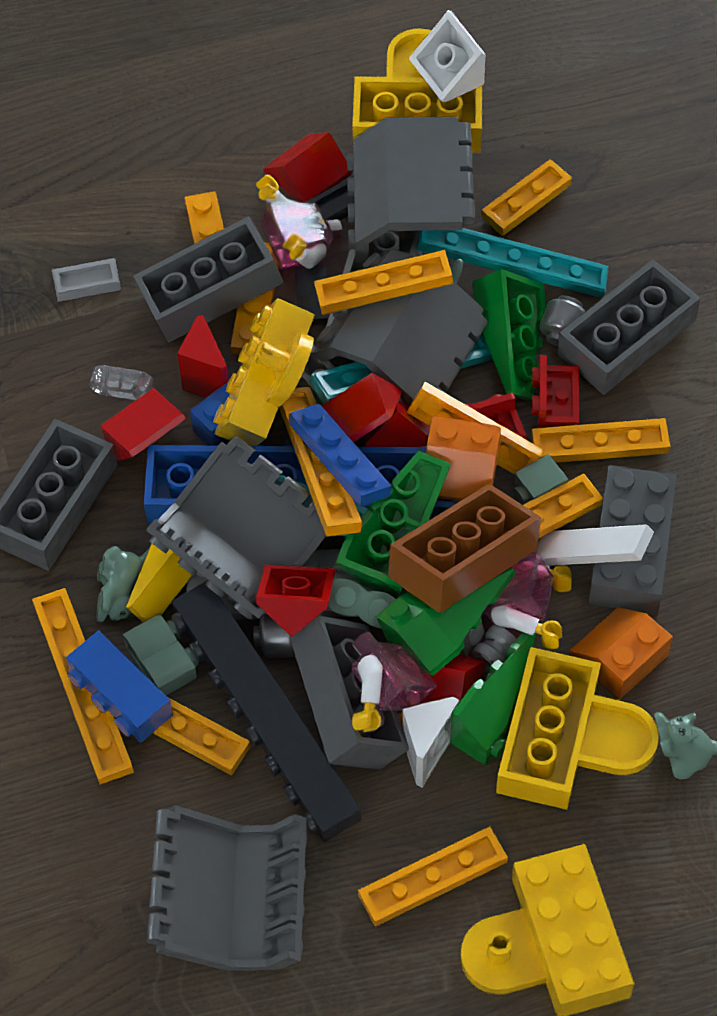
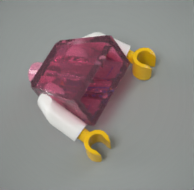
[256,175,342,269]
[480,551,572,649]
[352,632,437,732]

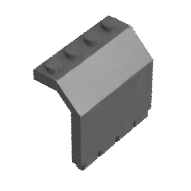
[347,117,475,263]
[312,248,488,405]
[146,435,326,619]
[147,805,308,971]

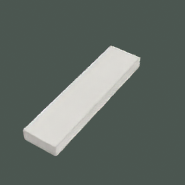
[531,524,654,566]

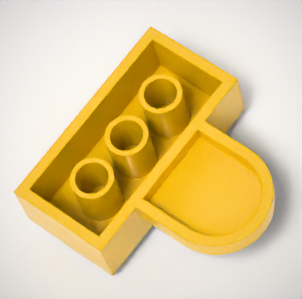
[353,29,482,153]
[213,298,315,446]
[496,647,659,810]
[461,844,634,1016]

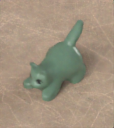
[96,546,150,623]
[654,712,717,779]

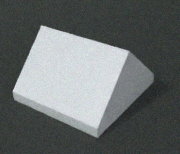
[409,10,485,102]
[403,697,459,788]

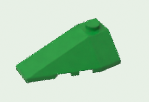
[450,632,537,766]

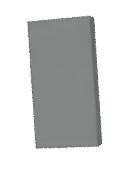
[52,258,121,302]

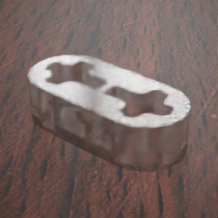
[89,365,154,400]

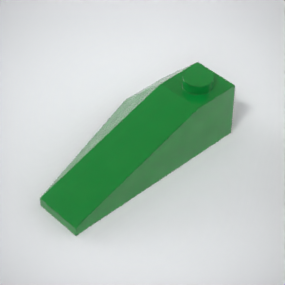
[472,269,546,401]
[335,451,451,600]
[376,567,516,676]

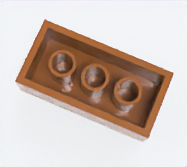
[388,484,541,613]

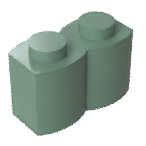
[328,579,396,629]
[123,614,199,696]

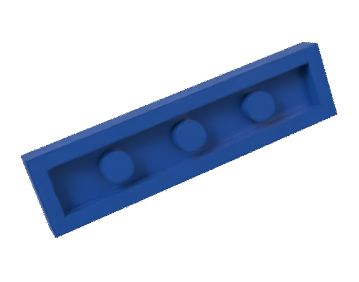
[289,404,391,506]

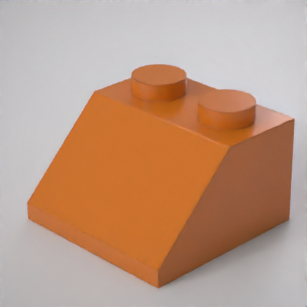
[426,416,501,502]
[569,607,673,699]

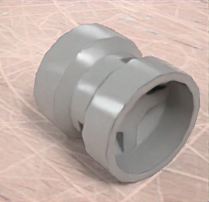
[471,625,516,673]

